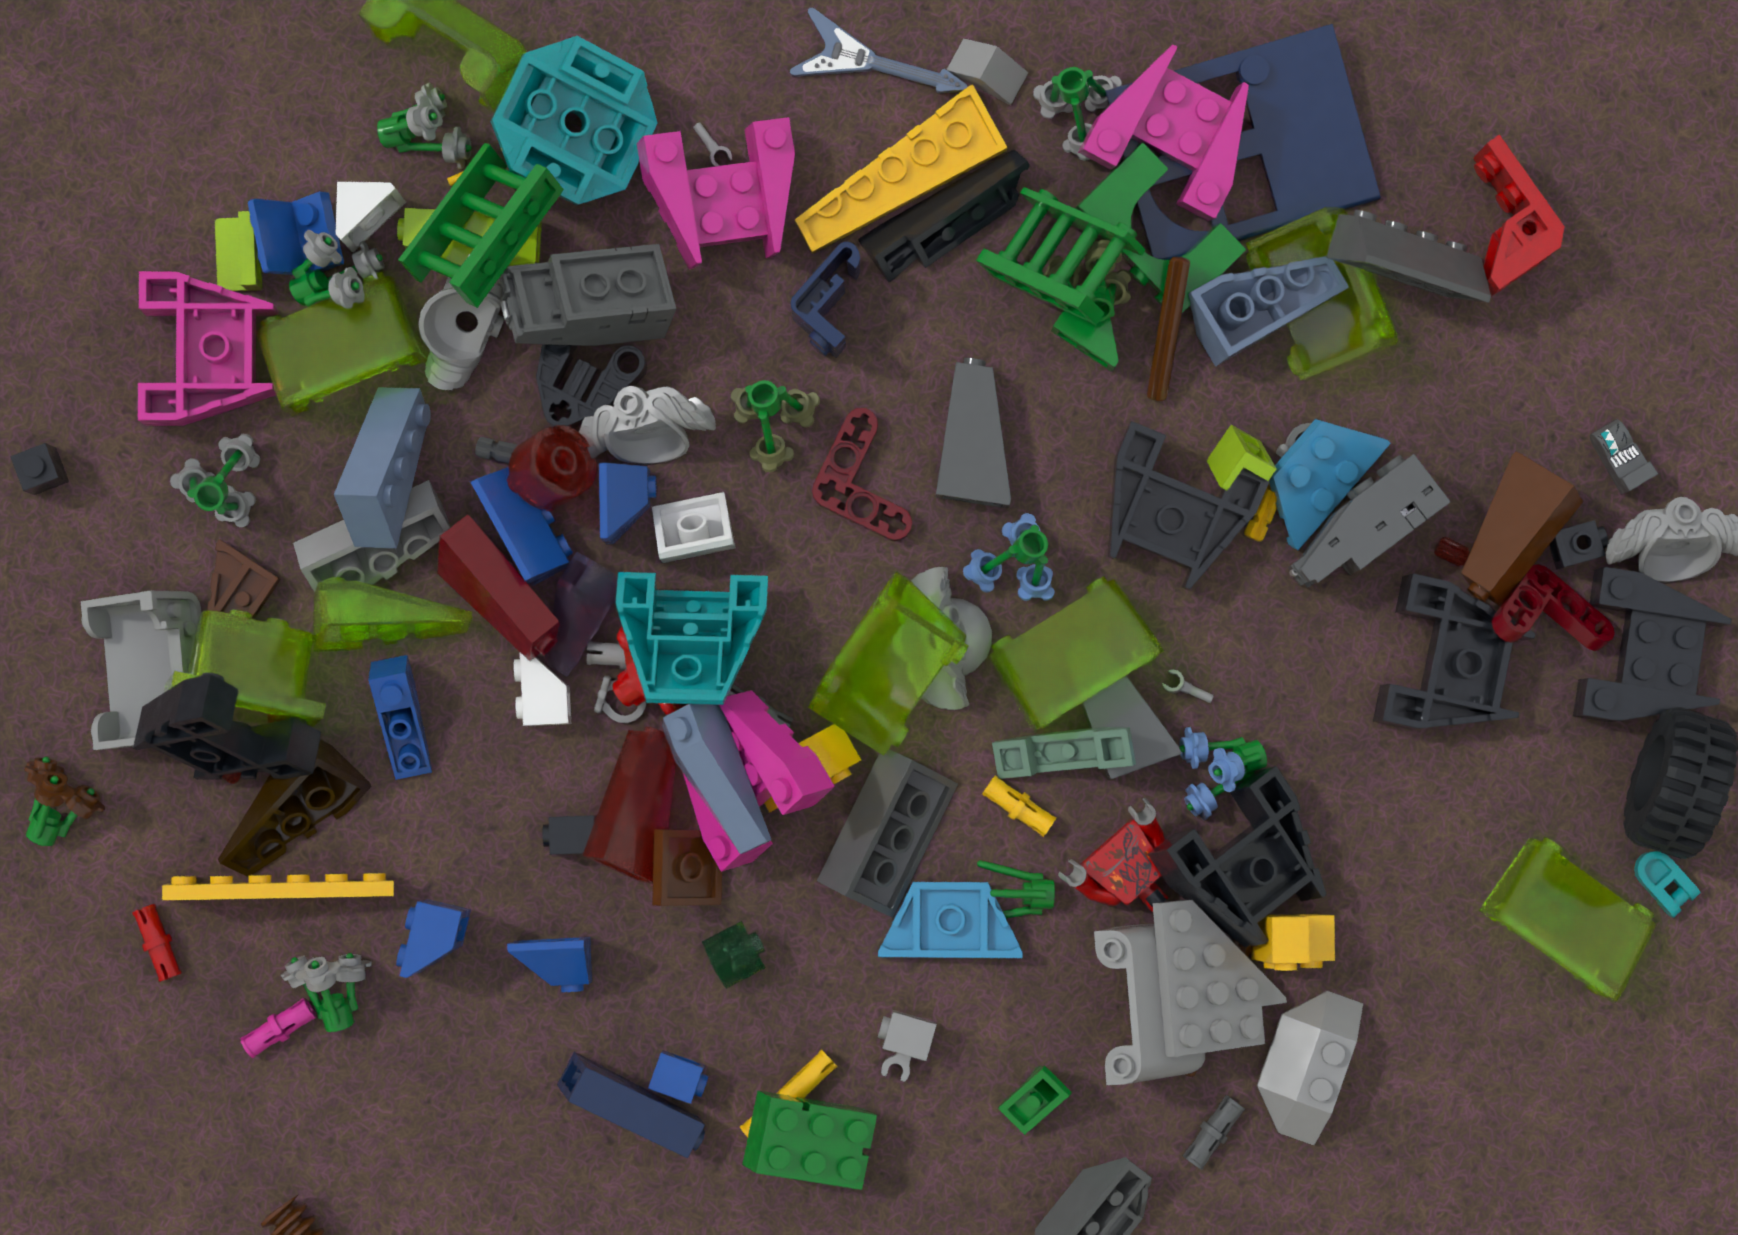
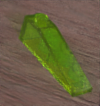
[313,577,472,652]

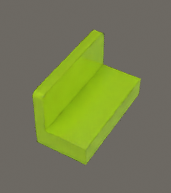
[215,211,263,292]
[1207,425,1276,491]

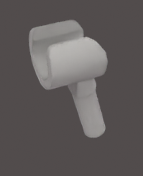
[693,122,732,167]
[1162,669,1214,703]

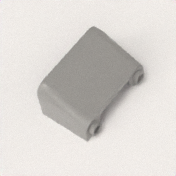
[81,590,207,750]
[1094,924,1206,1085]

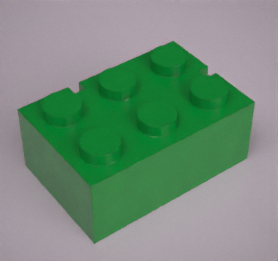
[742,1090,877,1190]

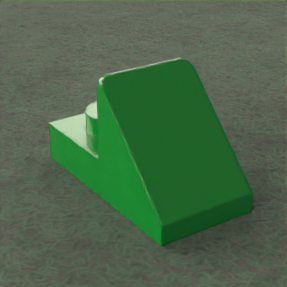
[998,1065,1072,1135]

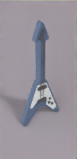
[790,8,967,94]

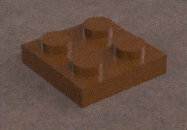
[652,829,722,906]

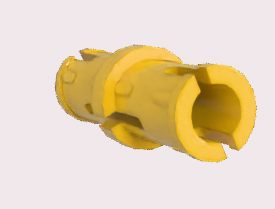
[982,775,1057,837]

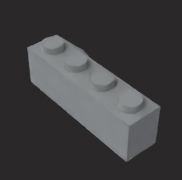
[293,480,451,620]

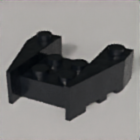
[1108,421,1271,589]
[1573,567,1732,722]
[1373,573,1536,729]
[133,673,321,780]
[1148,766,1327,947]

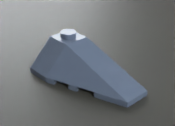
[1188,256,1349,367]
[662,704,771,854]

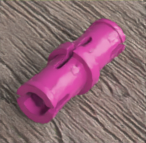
[240,997,317,1058]

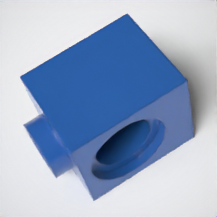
[648,1050,709,1104]

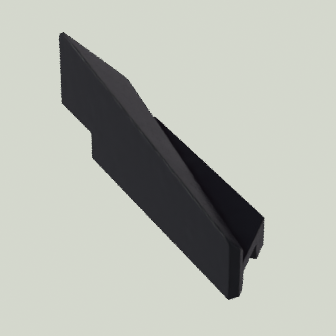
[858,150,1029,282]

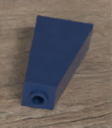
[557,1052,705,1158]

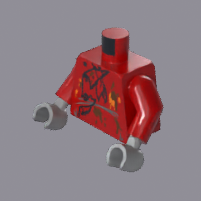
[1058,798,1169,912]

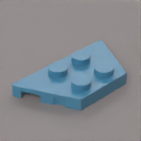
[1269,419,1391,550]
[878,882,1023,958]

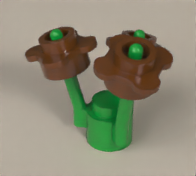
[24,757,105,846]

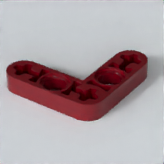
[812,408,912,541]
[1492,564,1615,651]

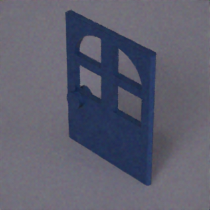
[1105,24,1381,260]

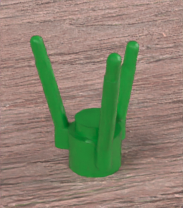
[977,860,1055,919]

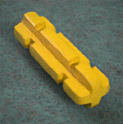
[1244,484,1277,542]

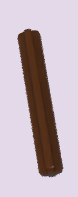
[1147,257,1190,401]

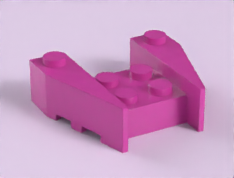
[1078,45,1249,221]
[637,117,795,269]
[138,271,278,426]
[683,690,835,872]

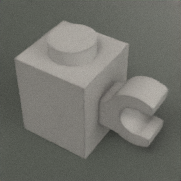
[877,1010,937,1082]

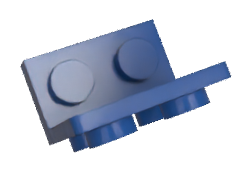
[248,191,344,275]

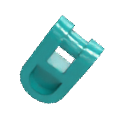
[1634,851,1701,918]

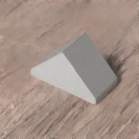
[947,38,1028,106]

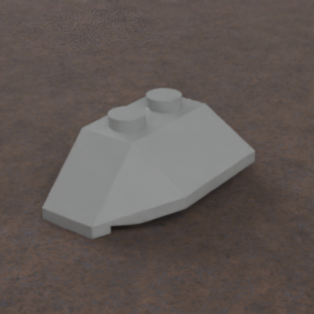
[1257,991,1363,1145]

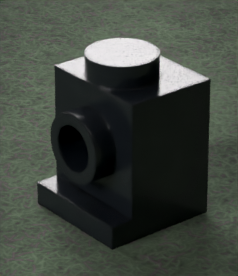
[1549,520,1609,570]

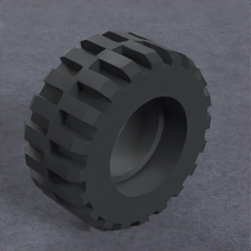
[1623,706,1738,859]

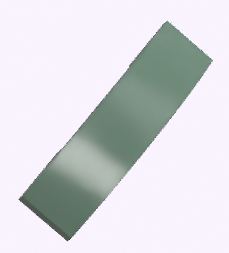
[992,727,1136,779]

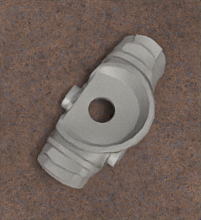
[418,254,504,390]
[578,386,716,464]
[1606,497,1738,583]
[894,567,992,710]

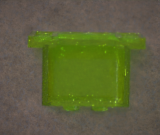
[164,610,326,727]

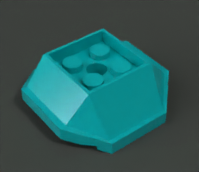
[490,36,658,206]

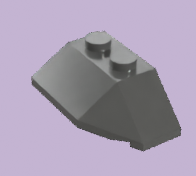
[1035,1157,1152,1235]

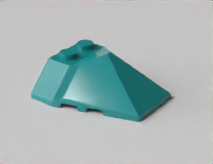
[616,572,768,705]

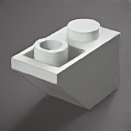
[514,653,572,726]

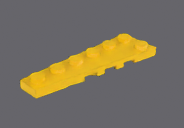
[795,84,1007,254]
[162,873,394,900]

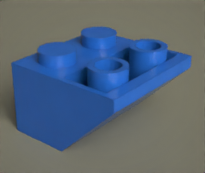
[396,899,471,978]

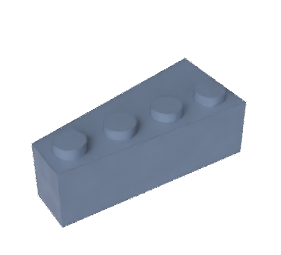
[334,387,431,548]

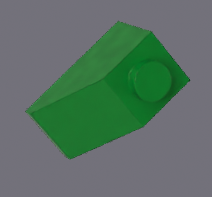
[1051,310,1119,372]

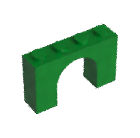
[1075,142,1246,313]

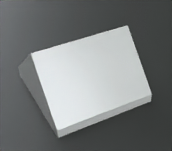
[336,182,406,252]
[652,492,736,563]

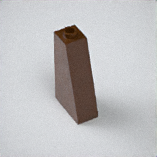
[1461,451,1583,606]

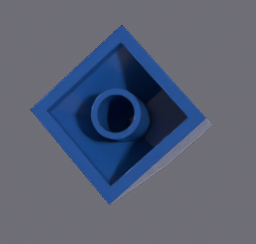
[599,463,657,544]
[507,937,592,992]

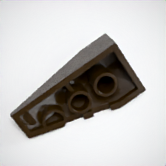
[218,739,372,877]

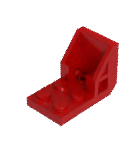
[1473,135,1565,297]

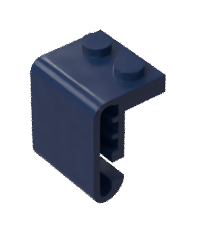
[791,242,860,358]

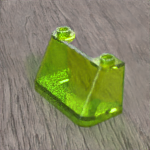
[358,0,526,113]
[1246,207,1398,381]
[256,272,427,417]
[808,571,969,756]
[988,576,1165,733]
[1479,837,1657,1003]

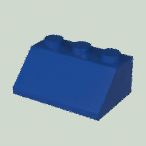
[471,464,573,586]

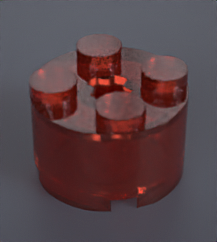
[507,425,597,511]

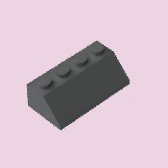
[1326,210,1491,303]
[817,746,958,918]

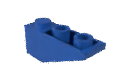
[368,655,432,780]

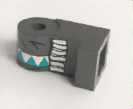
[1590,419,1658,495]

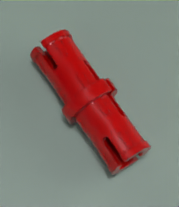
[132,904,182,982]

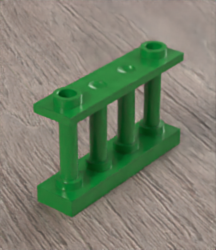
[398,143,564,308]
[976,187,1146,325]

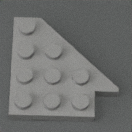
[1152,900,1287,1057]

